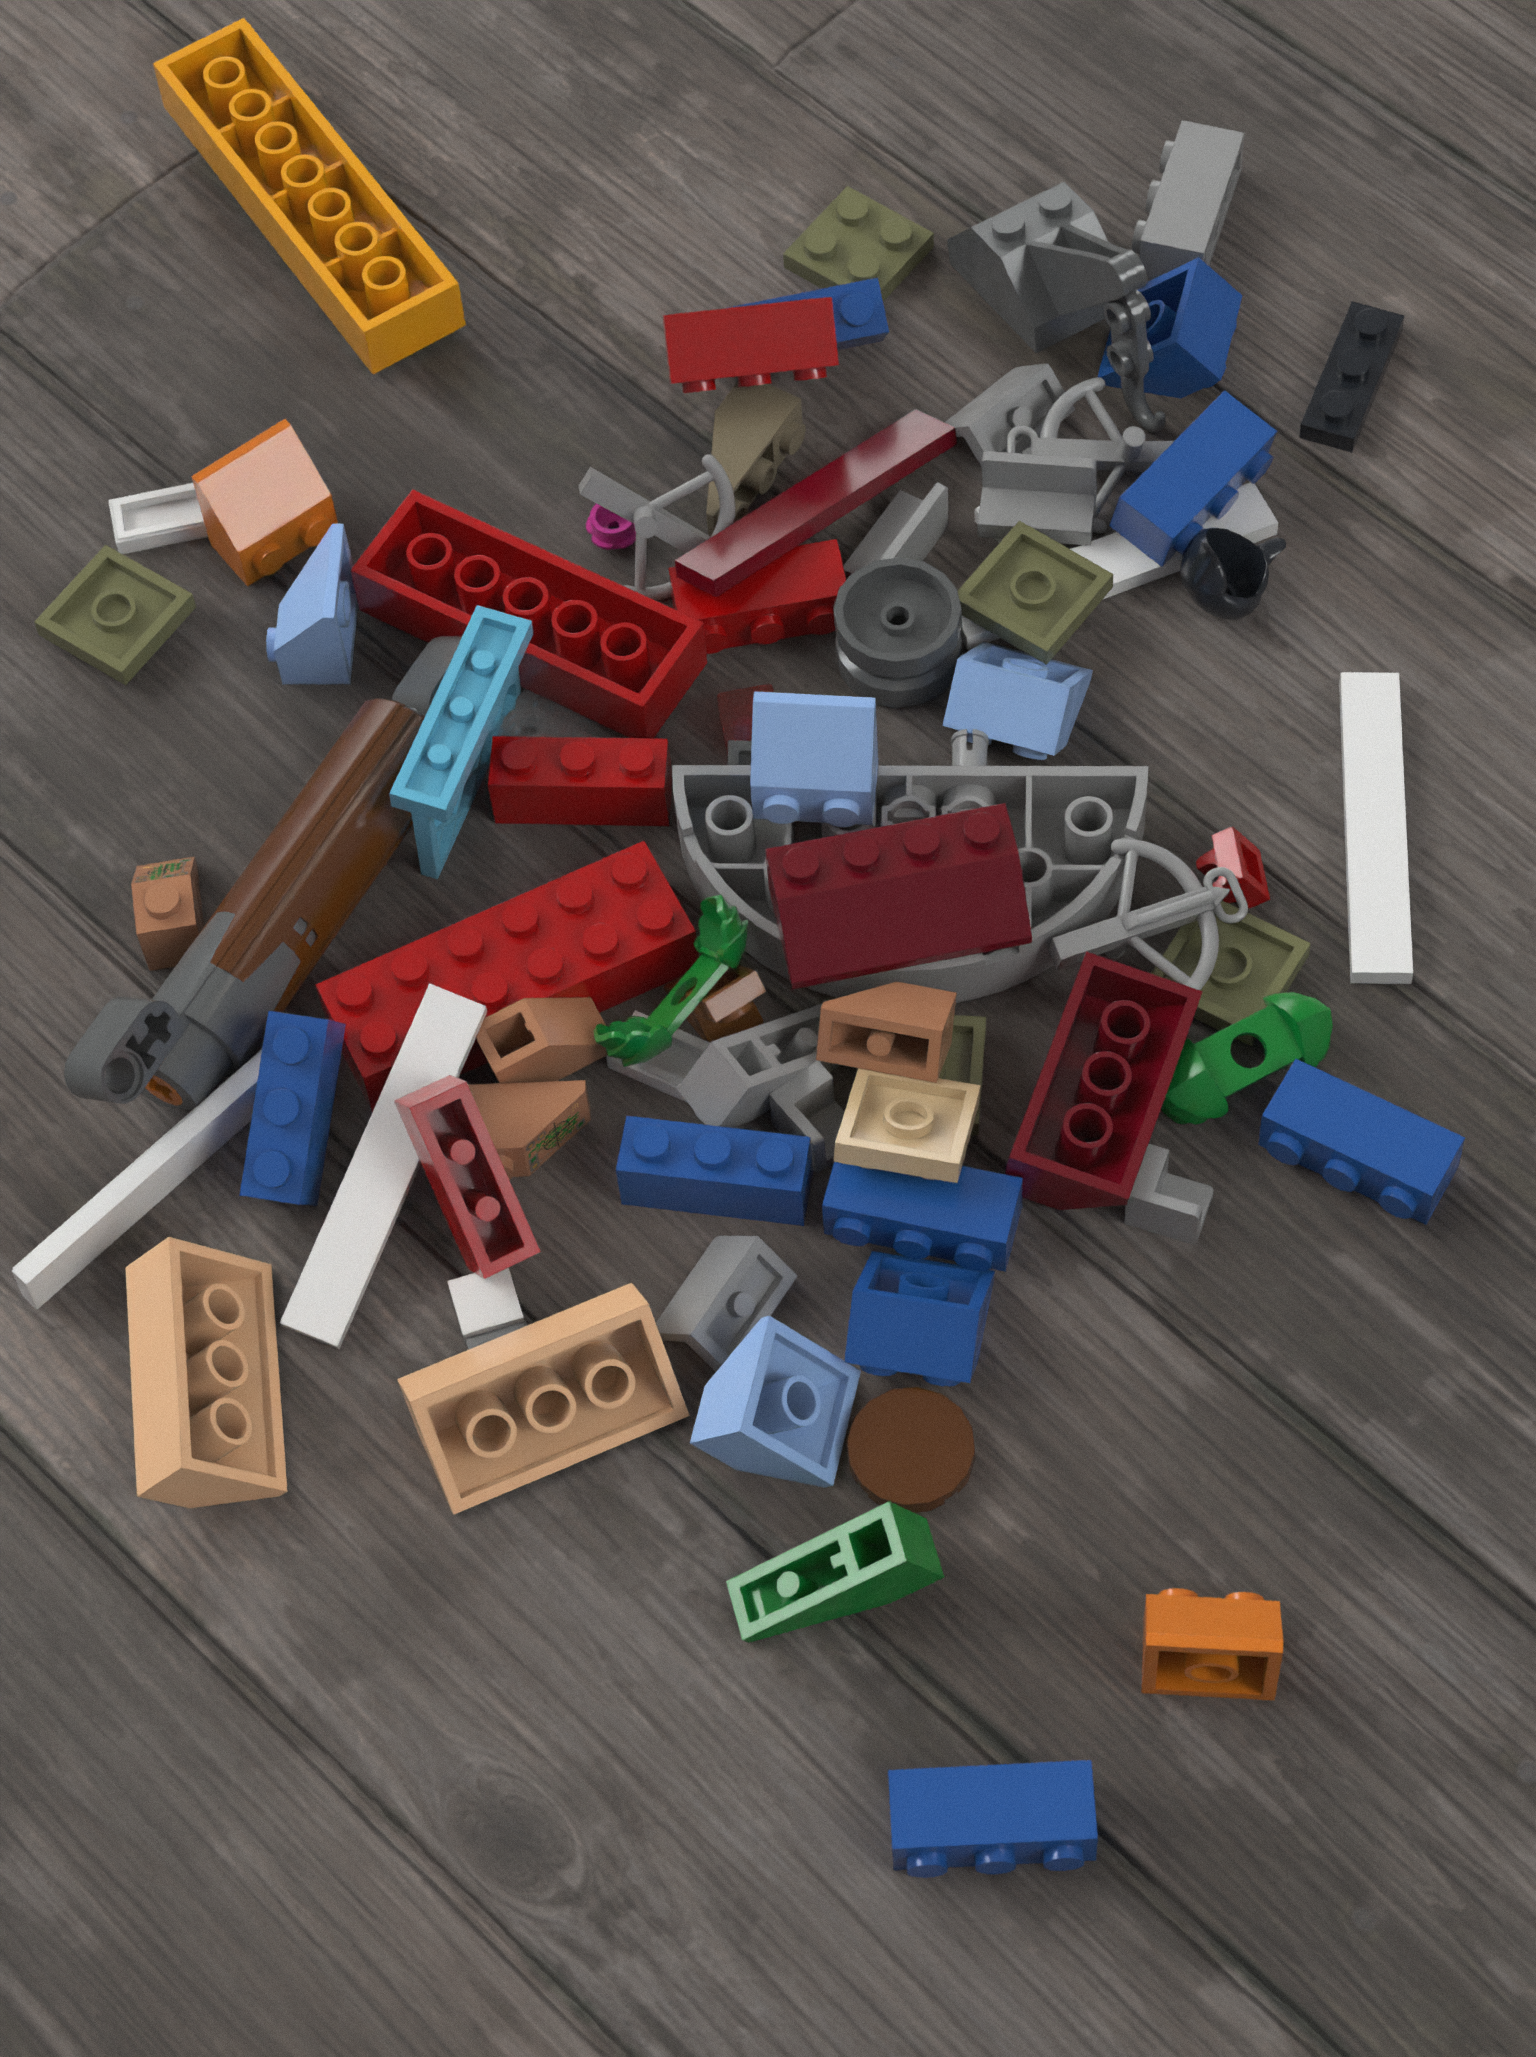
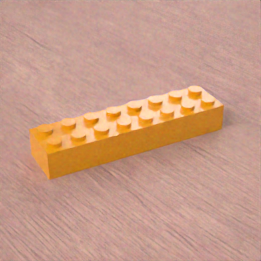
[153,18,466,375]

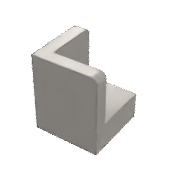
[769,1060,845,1174]
[1124,1144,1213,1245]

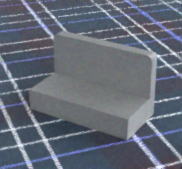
[945,363,1075,467]
[977,451,1097,546]
[843,482,949,580]
[656,1236,797,1372]

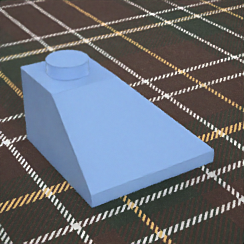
[266,524,358,684]
[690,1316,861,1488]

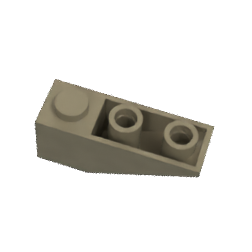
[706,381,806,536]

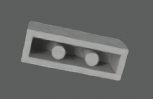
[1131,120,1245,279]

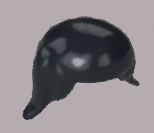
[1180,528,1287,620]

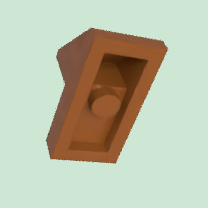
[663,965,766,1043]

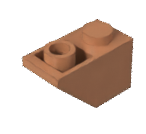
[476,997,608,1083]

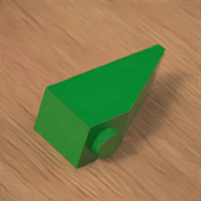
[726,1501,944,1643]

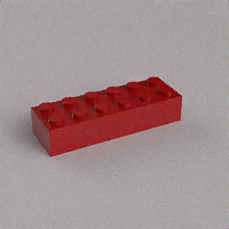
[350,489,708,738]
[316,841,699,1112]

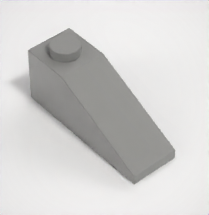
[677,1003,841,1128]

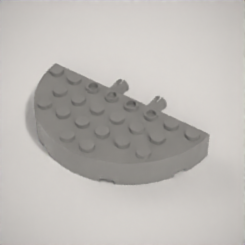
[672,729,1149,1003]

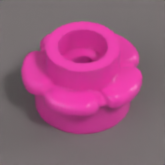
[586,504,636,550]

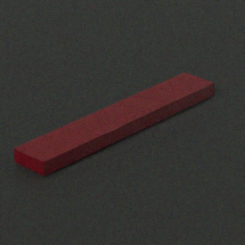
[674,409,957,597]

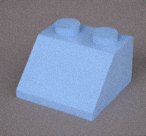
[942,641,1093,760]
[750,691,878,827]

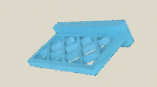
[389,605,533,879]

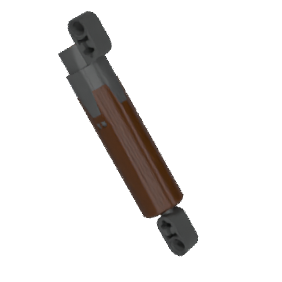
[64,636,462,1110]

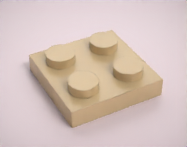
[834,1068,981,1183]

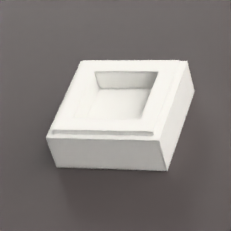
[447,1268,524,1344]

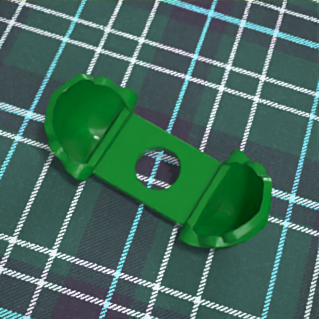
[593,895,748,1067]
[1161,992,1333,1125]

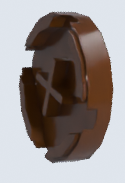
[847,1387,975,1513]

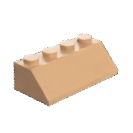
[125,1237,287,1508]
[397,1283,690,1515]

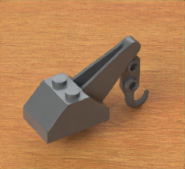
[947,182,1166,432]

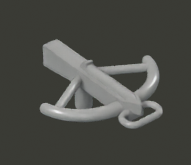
[1007,377,1174,534]
[578,454,735,601]
[1048,839,1248,990]

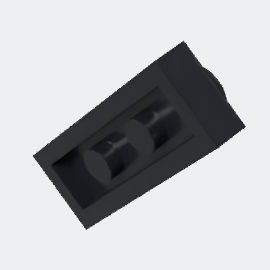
[1299,301,1405,453]

